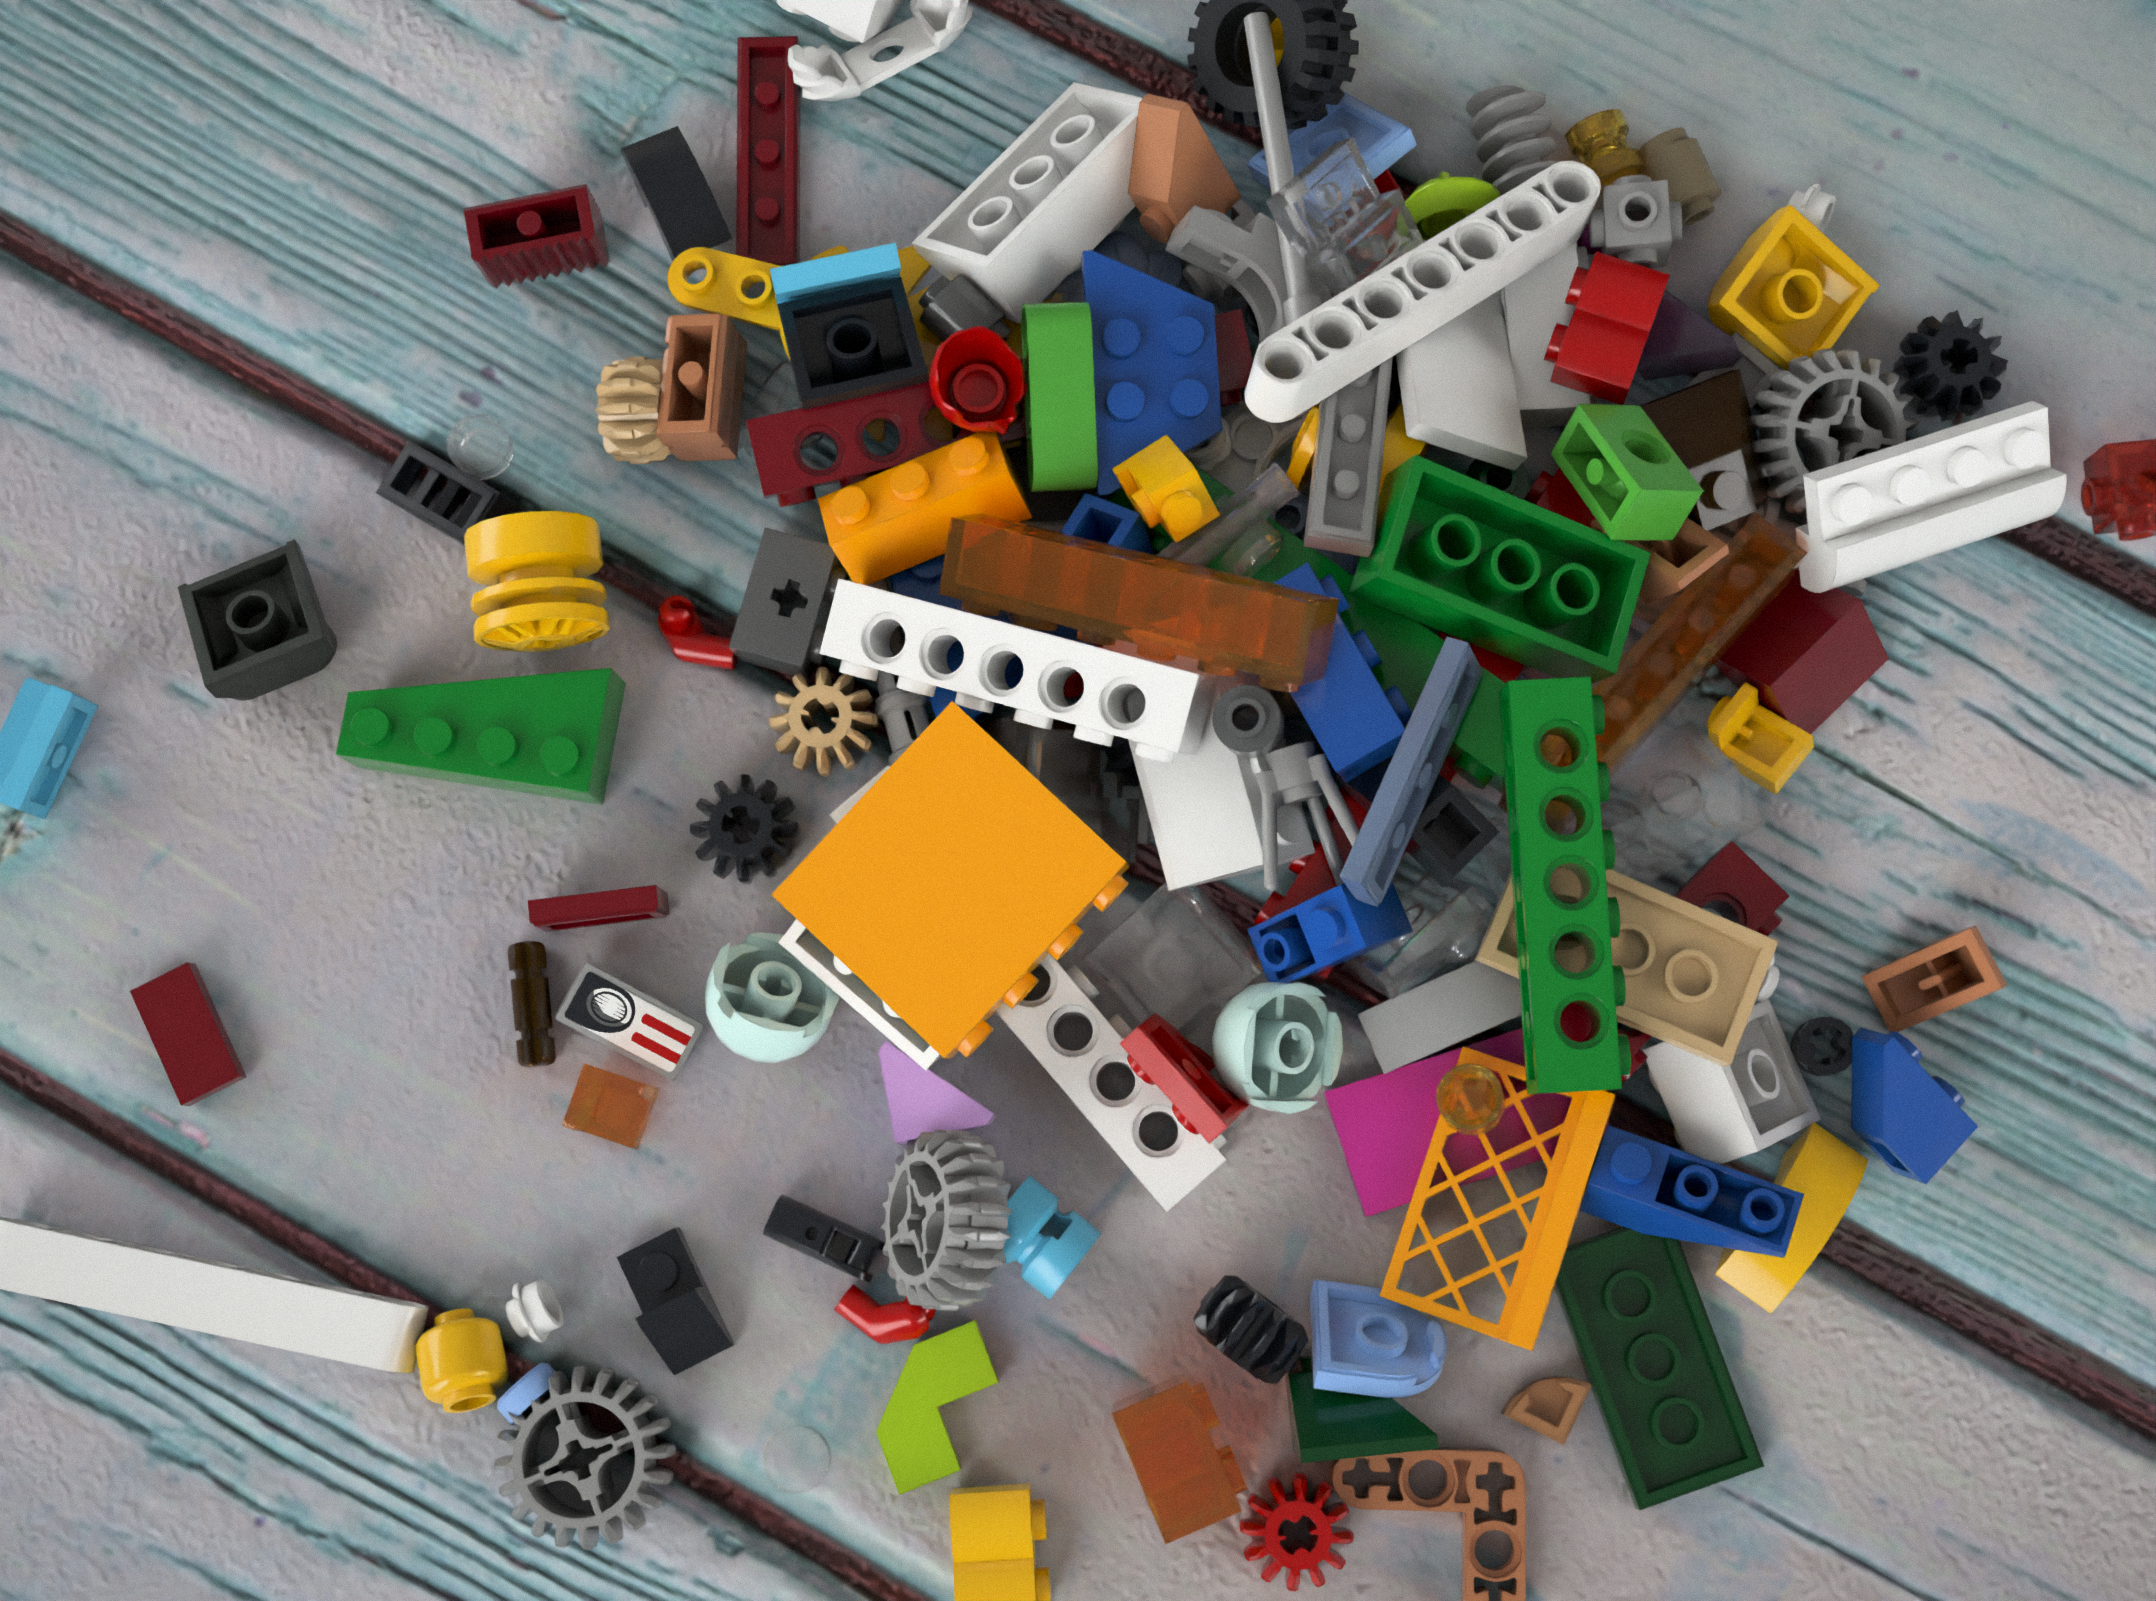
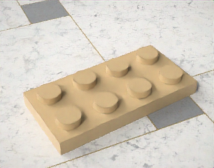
[1475,868,1779,1067]

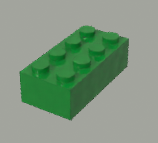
[1349,454,1651,684]

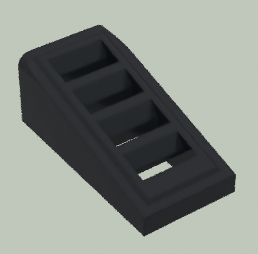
[376,440,520,546]

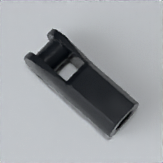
[763,1194,885,1282]

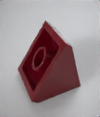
[1707,570,1889,734]

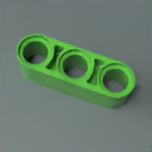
[1021,302,1098,492]

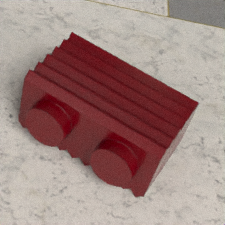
[464,184,610,289]

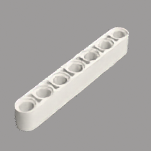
[1244,161,1601,423]
[0,1217,429,1373]

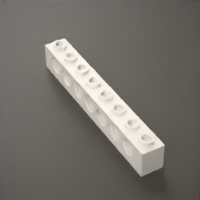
[829,765,1227,1212]

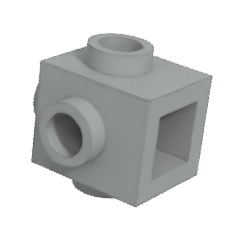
[1589,175,1682,269]

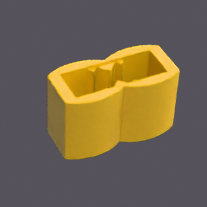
[949,1483,1051,1601]

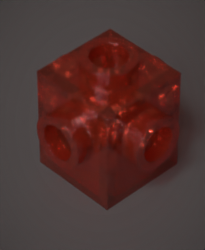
[2081,439,2156,541]

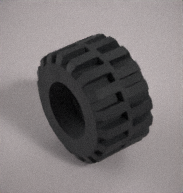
[1187,0,1359,130]

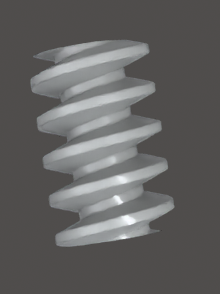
[1466,85,1559,196]

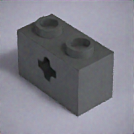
[729,527,850,679]

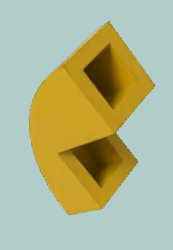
[1715,1122,1868,1313]

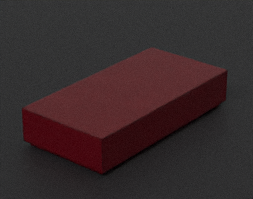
[528,885,670,932]
[130,962,247,1106]

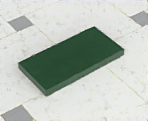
[1554,1226,1764,1510]

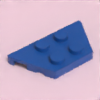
[1081,250,1222,499]

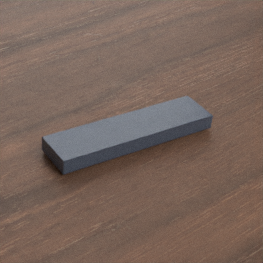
[1339,636,1483,907]

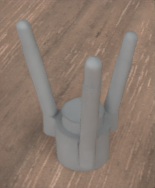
[1256,741,1359,891]

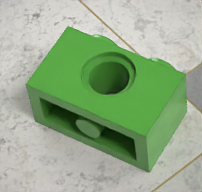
[1551,404,1704,540]

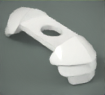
[788,0,973,102]

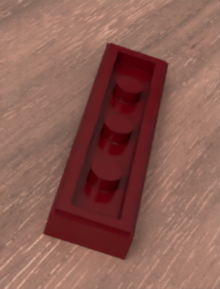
[736,36,800,266]

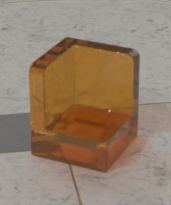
[562,1063,660,1149]

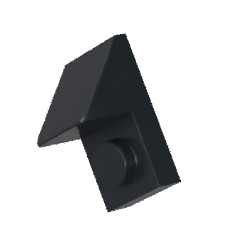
[617,1227,735,1375]

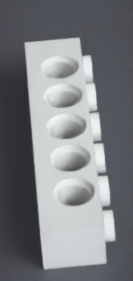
[819,579,1217,764]

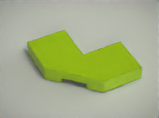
[876,1320,999,1495]

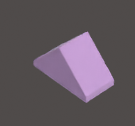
[878,1040,997,1145]

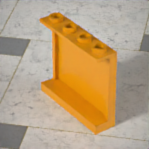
[771,701,1129,1059]

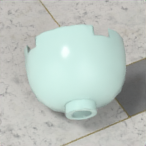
[705,932,840,1063]
[1212,981,1343,1114]

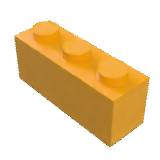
[818,431,1032,585]

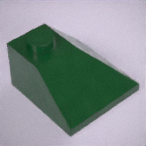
[1285,1355,1439,1463]

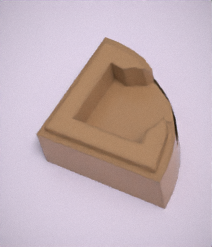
[1501,1376,1592,1445]

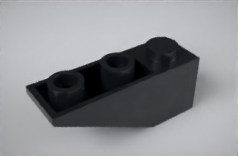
[1312,738,1500,888]

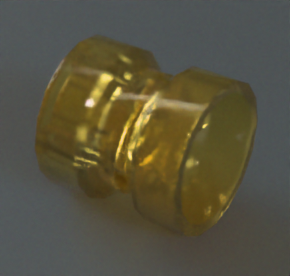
[1565,109,1645,195]
[1436,1063,1506,1136]

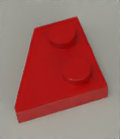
[1119,1013,1250,1144]

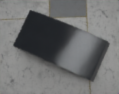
[620,126,732,262]

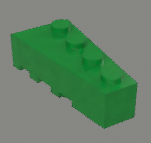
[336,668,626,805]

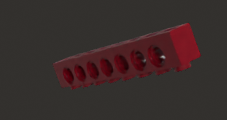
[746,309,1253,507]

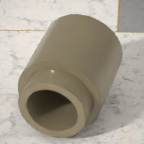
[1639,127,1721,226]

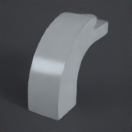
[1165,205,1332,419]
[1358,961,1521,1074]

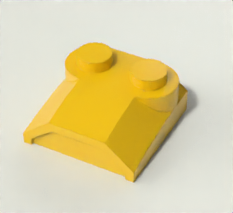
[1707,205,1880,371]

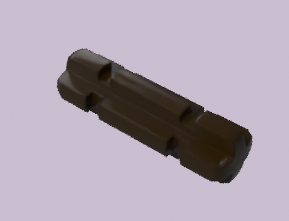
[508,941,556,1068]

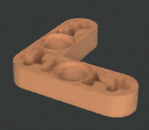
[1330,1447,1526,1601]

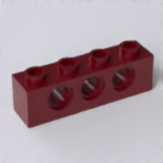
[1560,840,1790,1083]

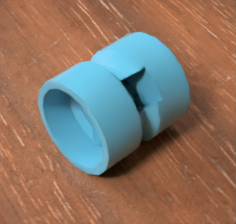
[1003,1175,1102,1300]

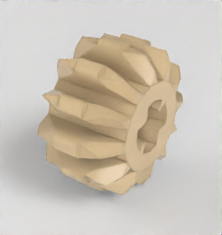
[594,356,673,464]
[769,667,879,777]

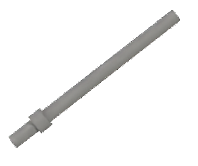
[1244,12,1322,326]

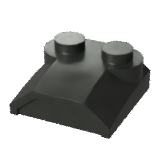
[177,539,337,701]

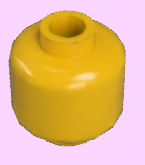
[415,1308,509,1413]

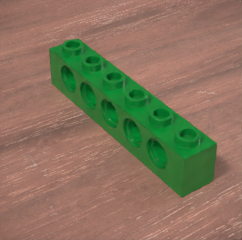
[1499,676,1631,1094]

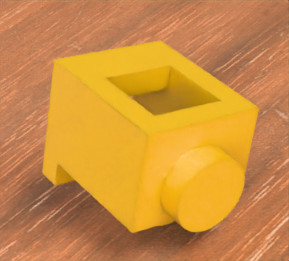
[1112,434,1220,543]

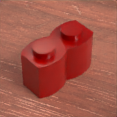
[1544,251,1670,405]

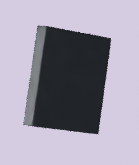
[777,277,929,410]

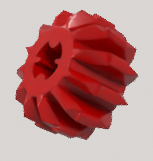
[1239,1472,1354,1591]

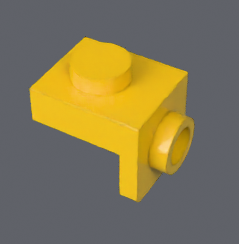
[1707,682,1814,795]

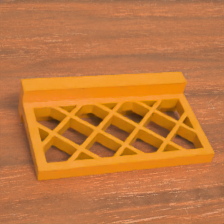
[1379,1046,1615,1351]

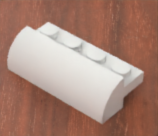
[1795,401,2067,593]

